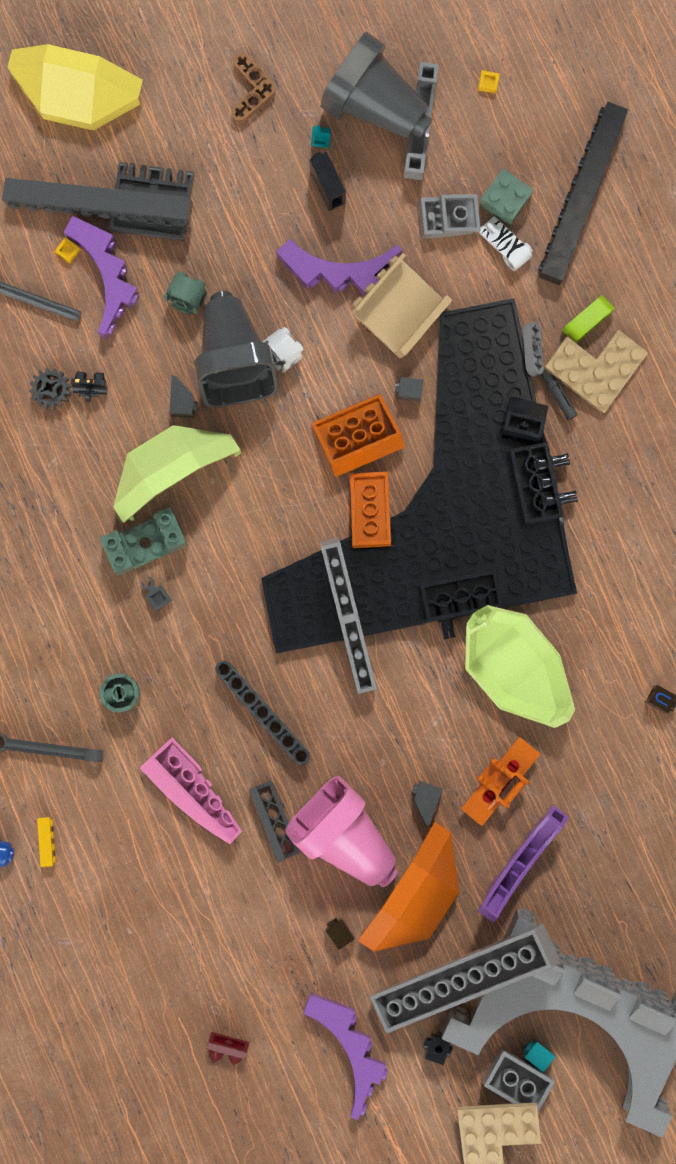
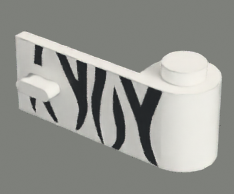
[478,216,533,271]

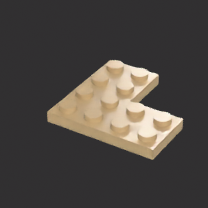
[543,330,648,414]
[458,1103,542,1164]

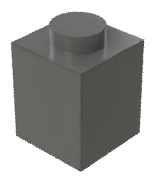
[395,377,423,402]

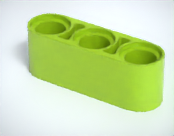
[562,295,615,343]

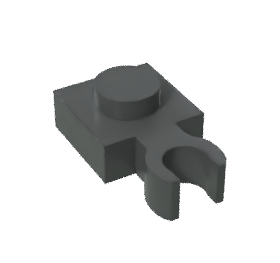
[141,577,172,612]

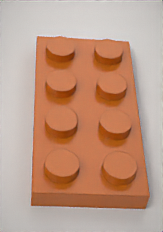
[350,472,391,548]

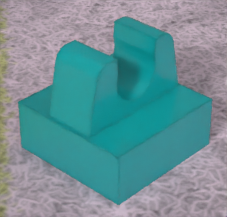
[311,125,332,149]

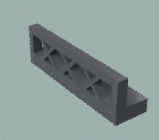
[249,781,300,862]

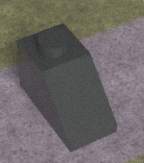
[169,376,198,418]
[411,781,443,826]

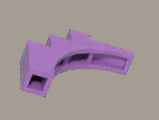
[64,216,140,339]
[276,239,402,296]
[478,805,568,923]
[304,992,388,1120]

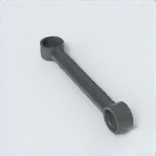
[0,733,104,762]

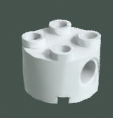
[262,327,303,373]

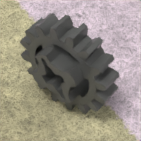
[29,368,72,410]

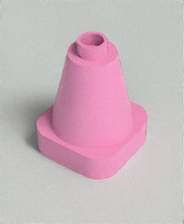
[285,776,398,887]

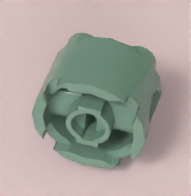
[163,271,207,315]
[100,674,141,713]

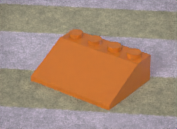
[311,394,405,477]

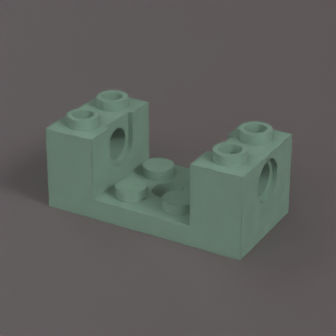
[100,507,188,576]

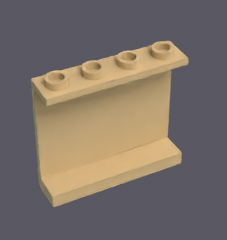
[350,253,452,358]

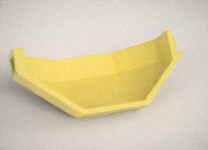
[8,44,143,131]

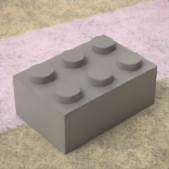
[482,1047,555,1112]

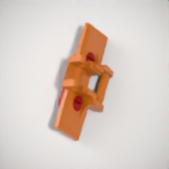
[461,737,540,826]

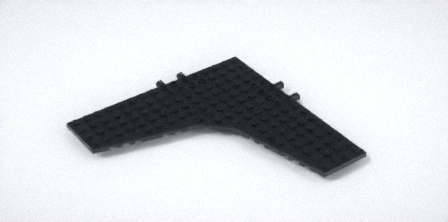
[261,298,578,654]

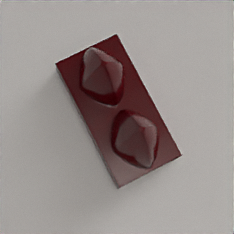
[207,1032,249,1065]

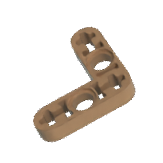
[231,53,276,124]

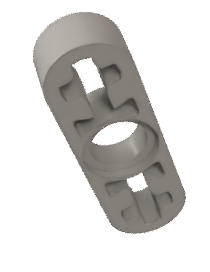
[523,322,544,376]

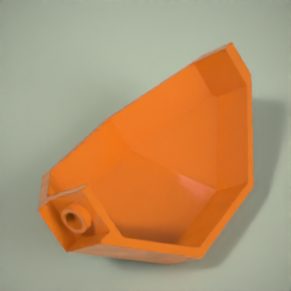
[358,821,459,952]

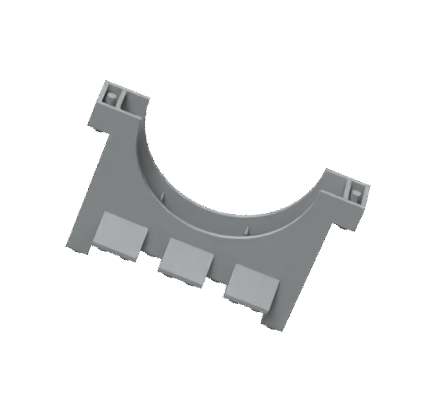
[442,908,676,1138]

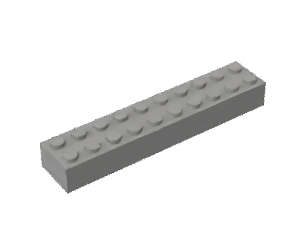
[370,923,561,1034]

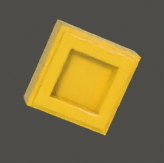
[478,70,500,94]
[54,237,81,264]

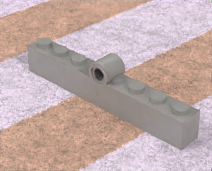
[320,537,377,694]

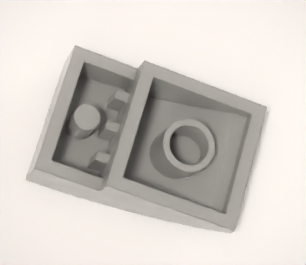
[417,194,481,239]

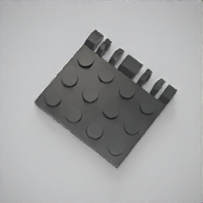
[109,162,194,241]

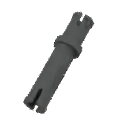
[540,369,578,421]

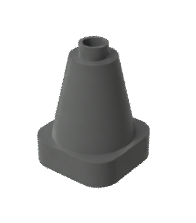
[320,32,433,139]
[194,291,278,408]

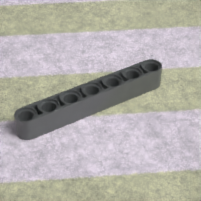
[215,660,310,765]

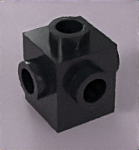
[423,1032,453,1065]

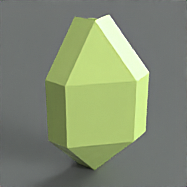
[113,425,241,523]
[465,605,575,728]

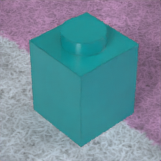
[523,1039,555,1073]

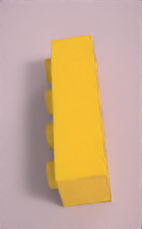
[37,817,56,867]

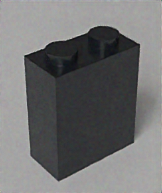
[309,151,346,211]

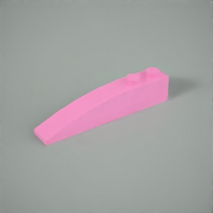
[140,737,242,844]

